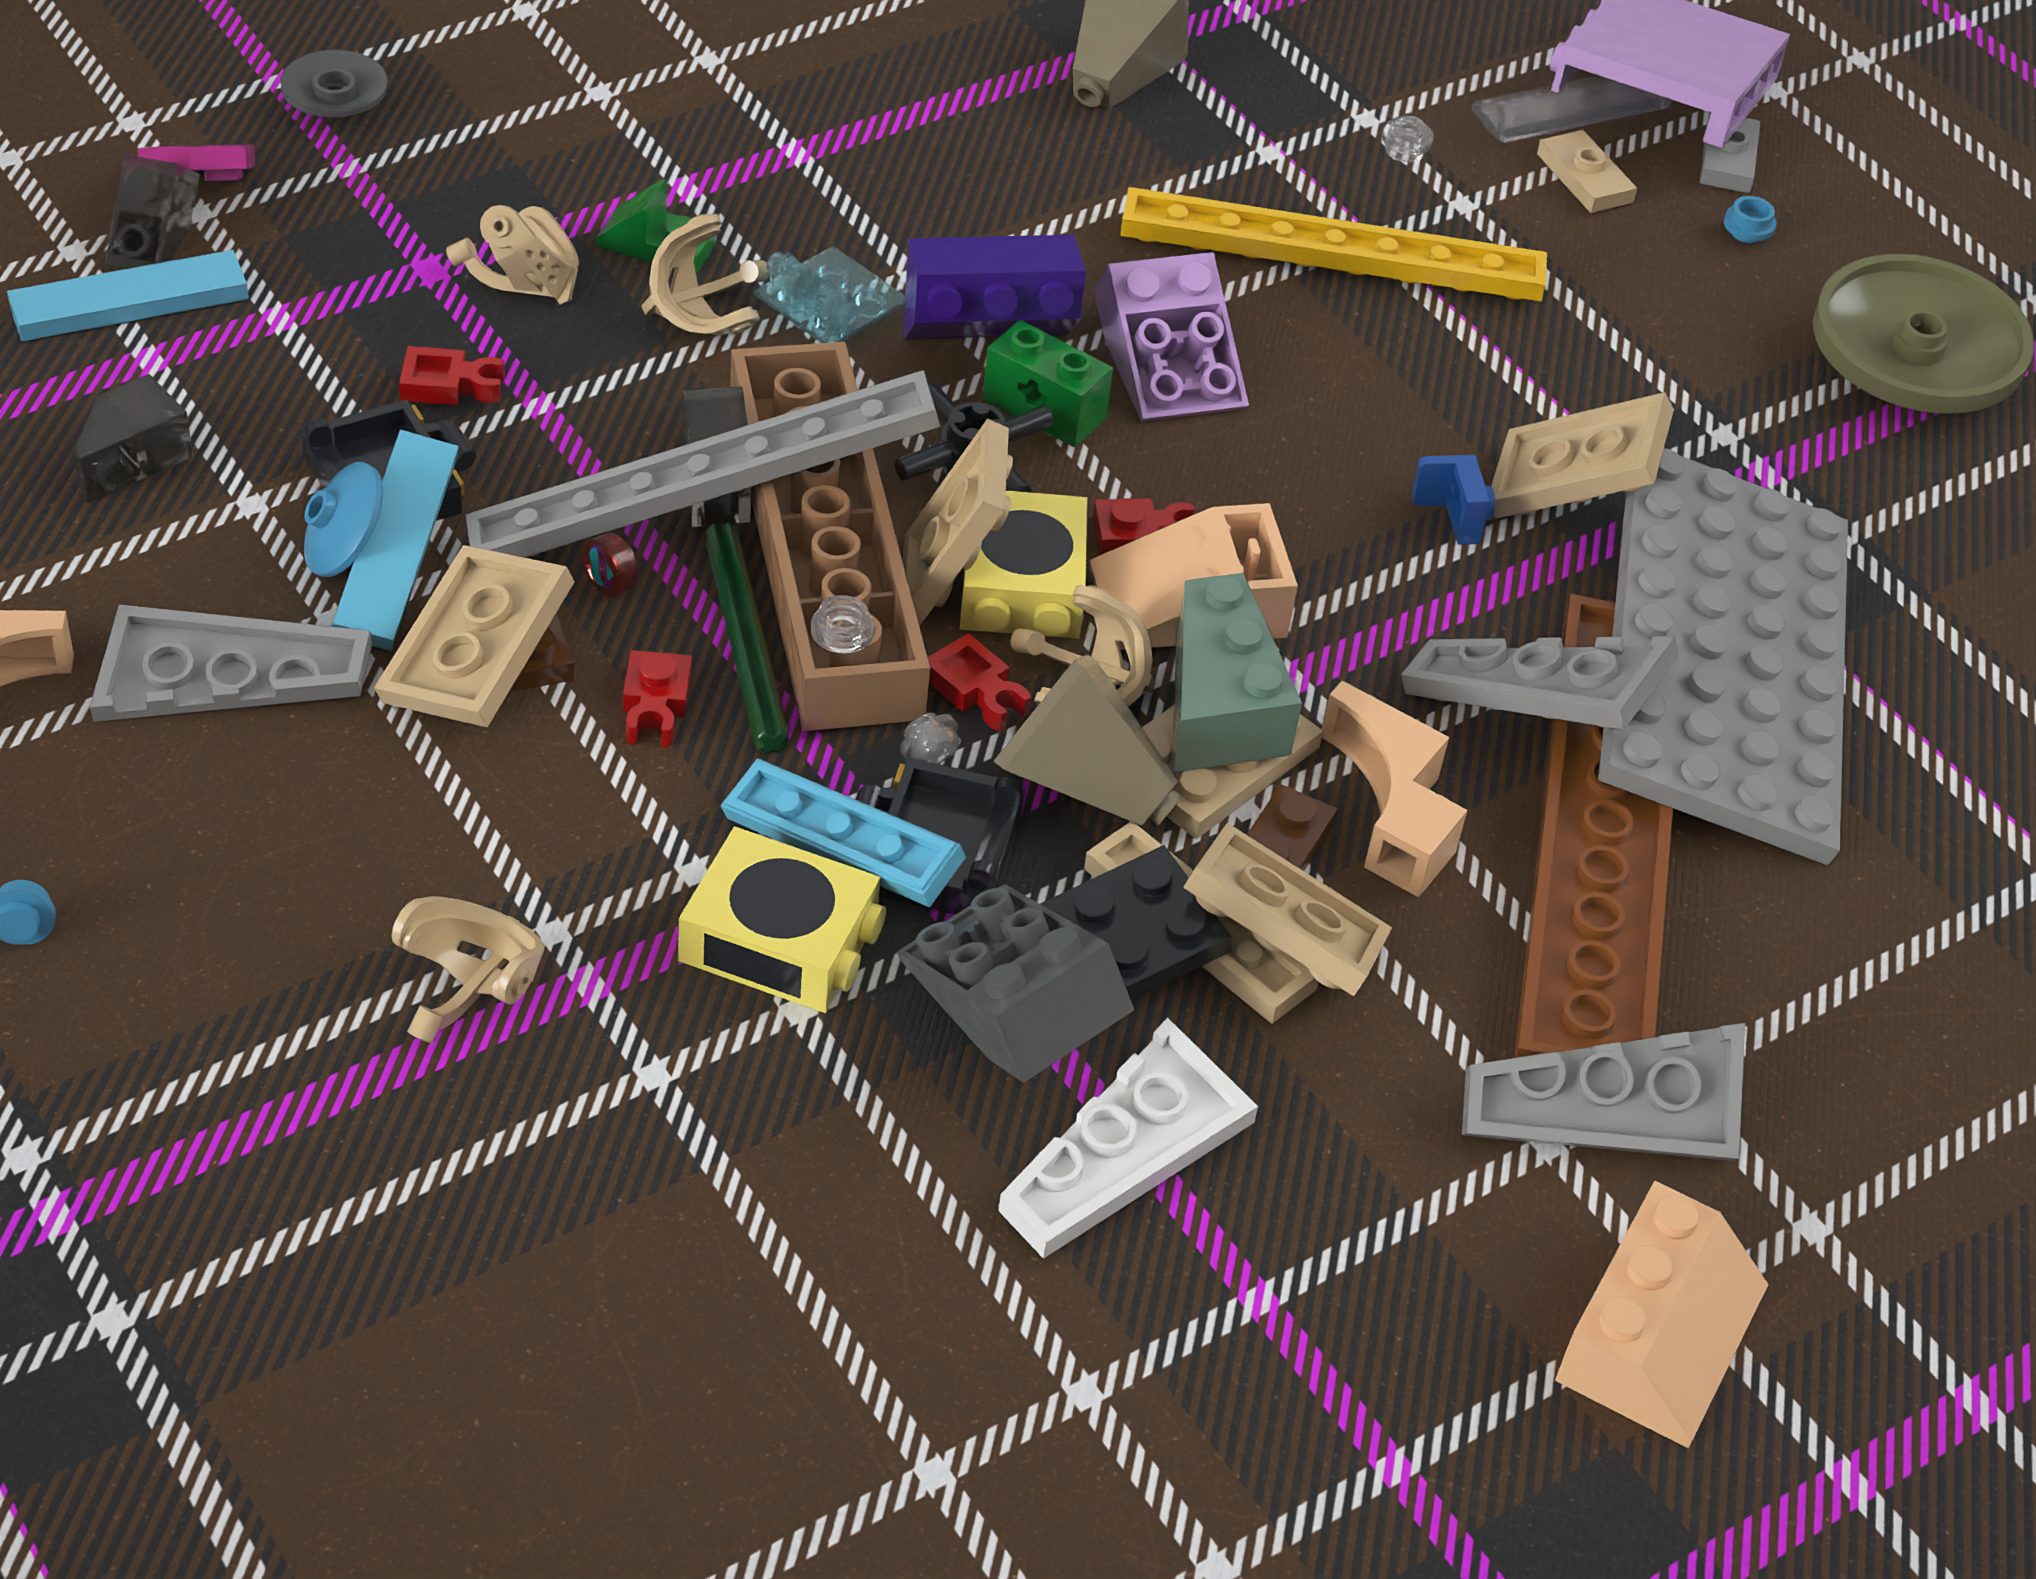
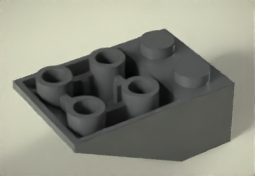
[897,884,1134,1083]

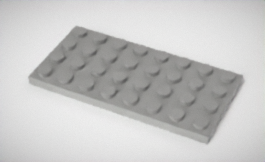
[1598,448,1848,865]

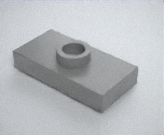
[1700,112,1760,193]

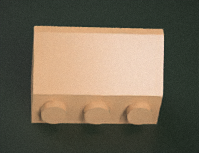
[1555,1181,1768,1449]

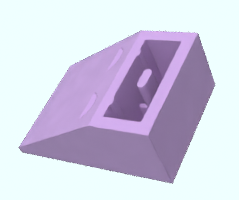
[1094,252,1249,422]

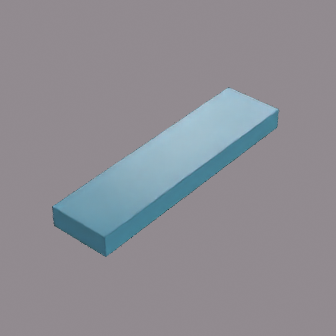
[7,250,249,341]
[332,430,459,651]
[720,758,966,908]

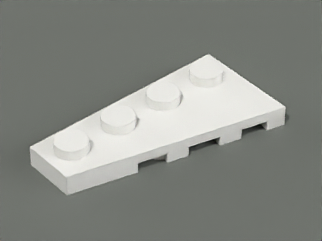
[998,1018,1258,1259]

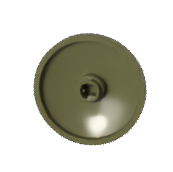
[1813,254,2034,414]

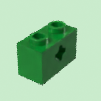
[983,320,1113,448]

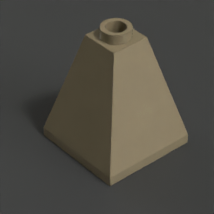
[1073,0,1189,109]
[994,654,1182,826]

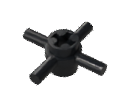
[895,383,1053,493]

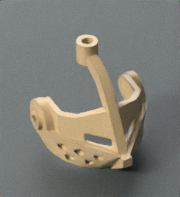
[446,205,579,305]
[641,214,770,335]
[1011,585,1155,707]
[392,896,544,1043]

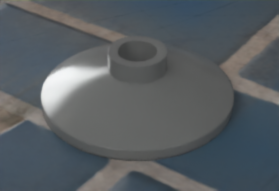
[280,50,388,117]

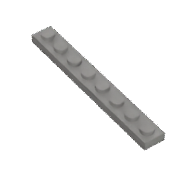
[465,370,941,558]

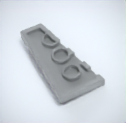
[90,605,372,722]
[1401,636,1679,730]
[1462,1023,1745,1161]

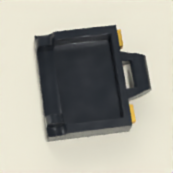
[301,399,476,521]
[855,757,1025,915]

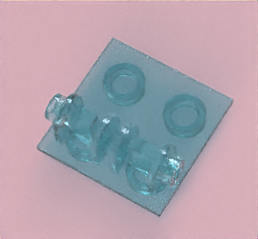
[754,246,905,343]

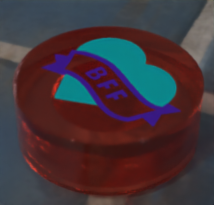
[582,533,638,597]

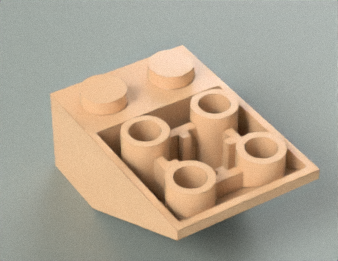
[1088,503,1298,650]

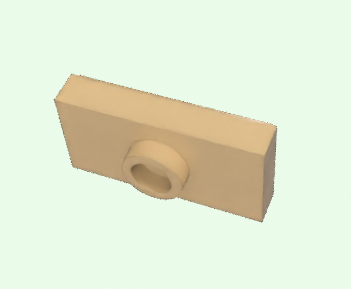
[1537,130,1637,213]

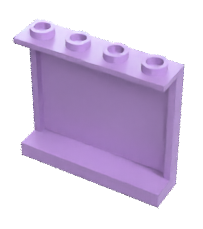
[1550,0,1790,148]

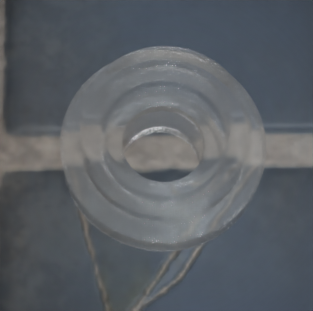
[1382,116,1434,162]
[811,595,875,653]
[900,712,961,764]

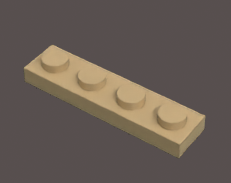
[1084,821,1319,1024]

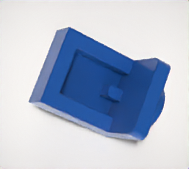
[1411,455,1495,545]

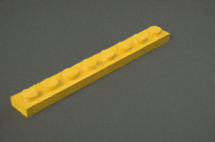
[1120,187,1547,302]

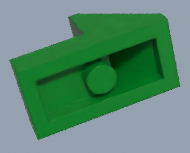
[595,179,717,274]

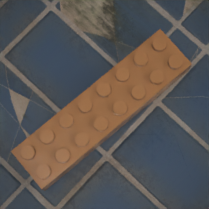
[730,342,930,731]

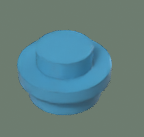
[1724,196,1777,243]
[0,880,56,944]

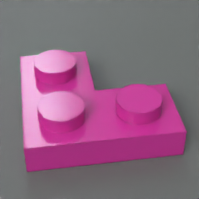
[138,144,255,181]

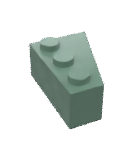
[1172,573,1302,773]

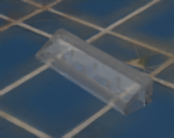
[1472,75,1671,143]

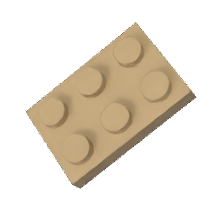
[1491,392,1674,519]
[902,419,1013,626]
[374,545,574,728]
[1142,705,1323,839]
[1183,823,1392,996]

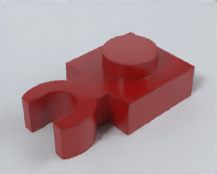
[399,346,505,405]
[1092,498,1194,555]
[927,633,1031,732]
[623,650,692,748]

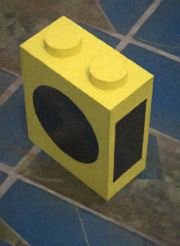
[960,491,1087,639]
[678,826,886,1013]

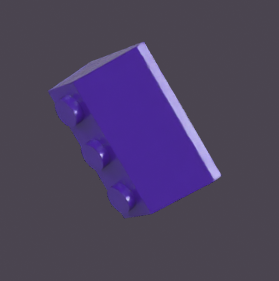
[903,234,1086,340]

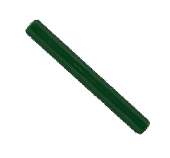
[706,522,789,754]

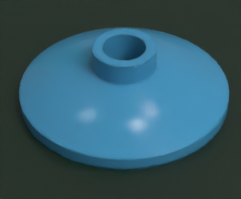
[304,462,383,577]

